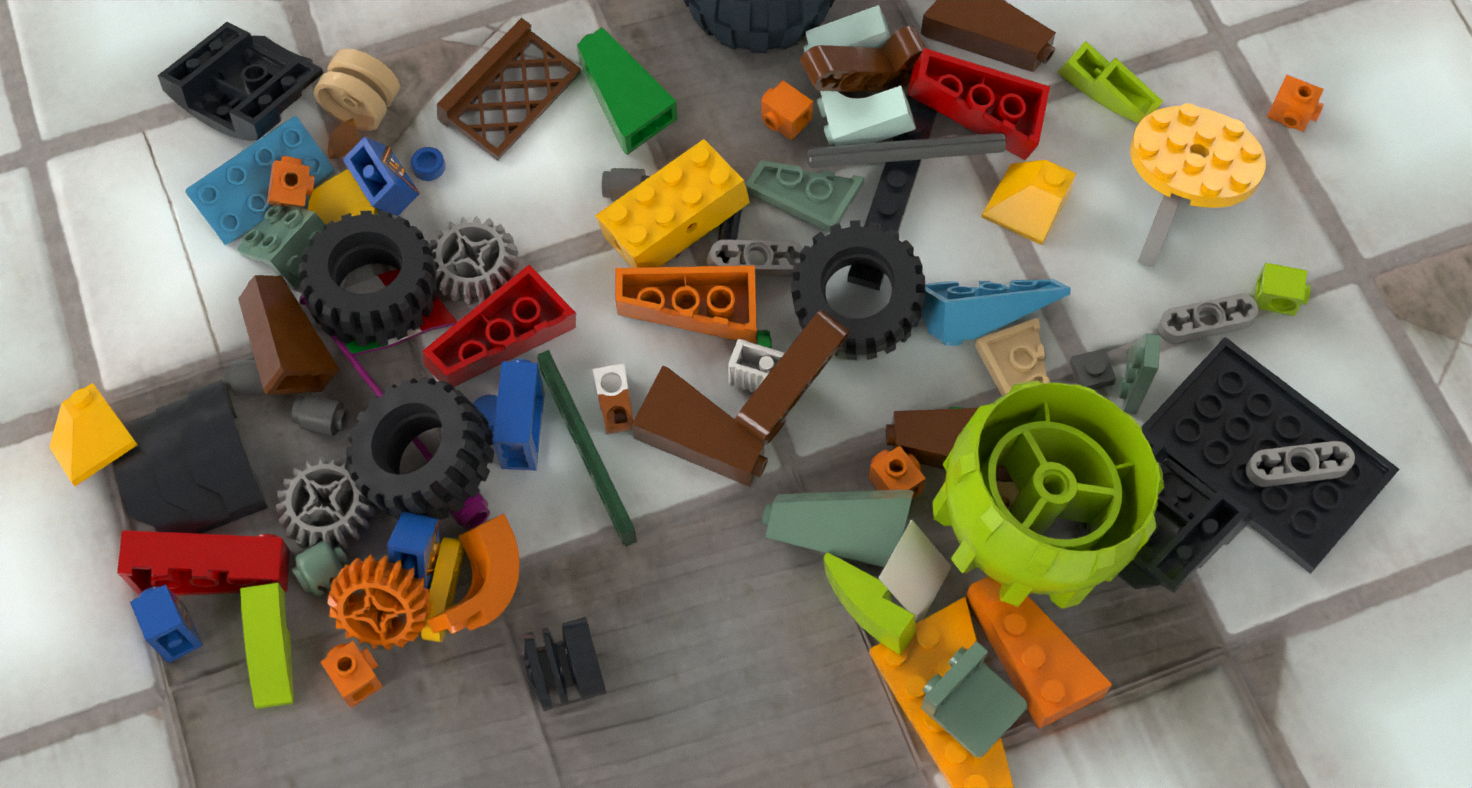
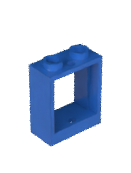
[492,359,545,471]

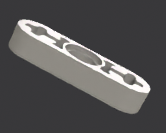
[1138,193,1182,267]
[707,240,803,276]
[1158,294,1258,343]
[1246,441,1355,487]

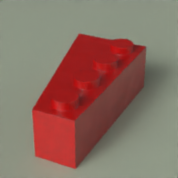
[907,48,1050,161]
[422,264,576,387]
[117,530,290,596]

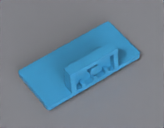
[185,116,335,245]

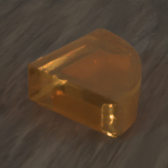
[328,118,360,160]

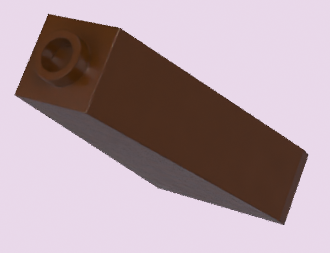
[920,0,1056,72]
[238,275,339,395]
[632,365,768,487]
[885,408,1013,482]

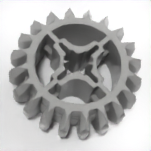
[430,216,519,305]
[276,456,375,549]

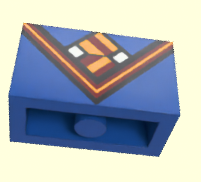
[343,136,420,216]
[387,512,440,590]
[130,584,203,663]

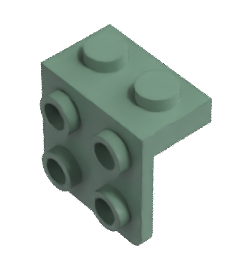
[237,204,326,289]
[921,641,1027,758]

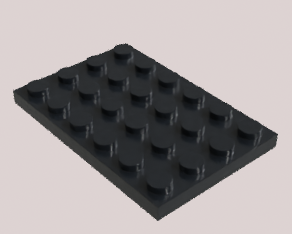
[1142,337,1400,574]

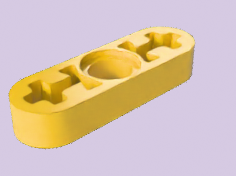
[421,537,464,643]

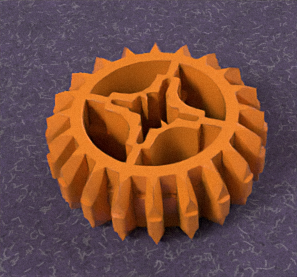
[327,554,431,651]

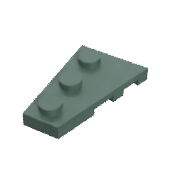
[745,160,865,233]
[1118,334,1161,414]

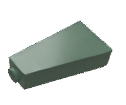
[762,489,914,567]

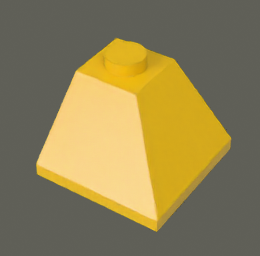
[981,160,1077,245]
[49,383,138,486]

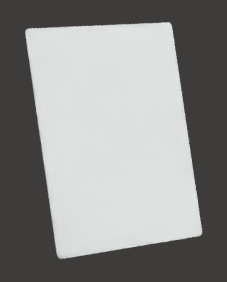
[879,520,951,622]

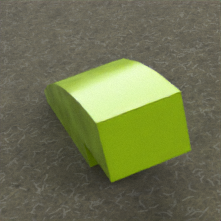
[1057,41,1163,123]
[823,552,916,655]
[240,583,294,709]

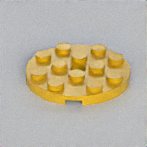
[1130,103,1266,208]

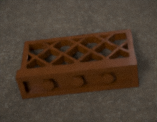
[437,17,581,161]

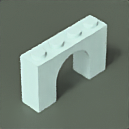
[804,5,916,146]

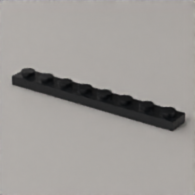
[847,95,938,291]

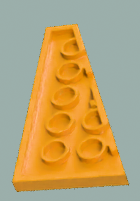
[869,597,1014,788]

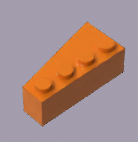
[615,265,757,344]
[966,577,1113,729]

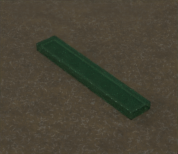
[537,350,637,547]

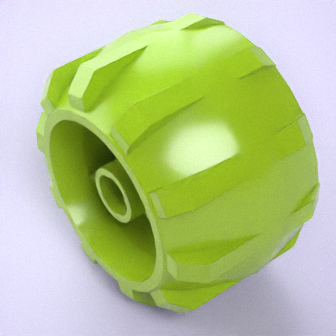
[932,381,1164,609]

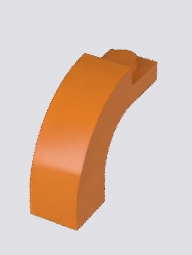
[427,514,520,634]

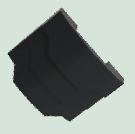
[158,22,324,141]
[112,380,268,534]
[1079,427,1252,593]

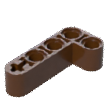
[800,26,927,92]
[735,309,850,445]

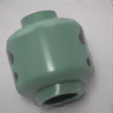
[292,541,350,596]

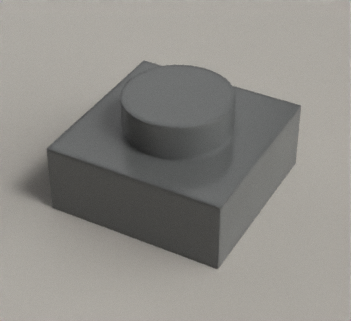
[1070,349,1116,390]

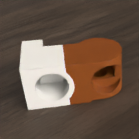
[593,363,633,435]

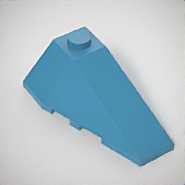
[922,279,1071,346]

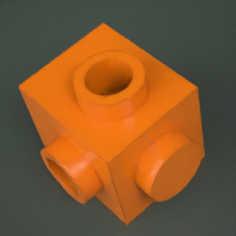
[1267,74,1324,132]
[761,80,813,141]
[267,156,314,208]
[868,446,926,499]
[320,641,383,708]

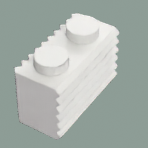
[728,339,785,393]

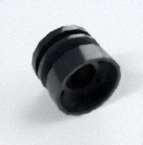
[523,616,607,711]

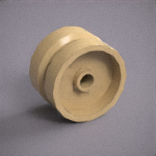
[313,48,400,131]

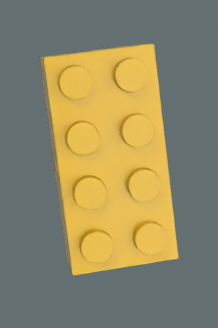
[595,139,750,268]

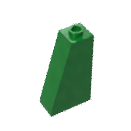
[577,27,677,155]

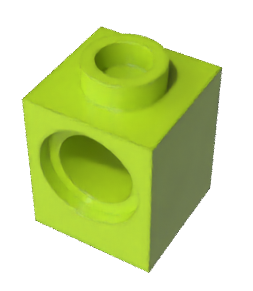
[1254,263,1311,316]

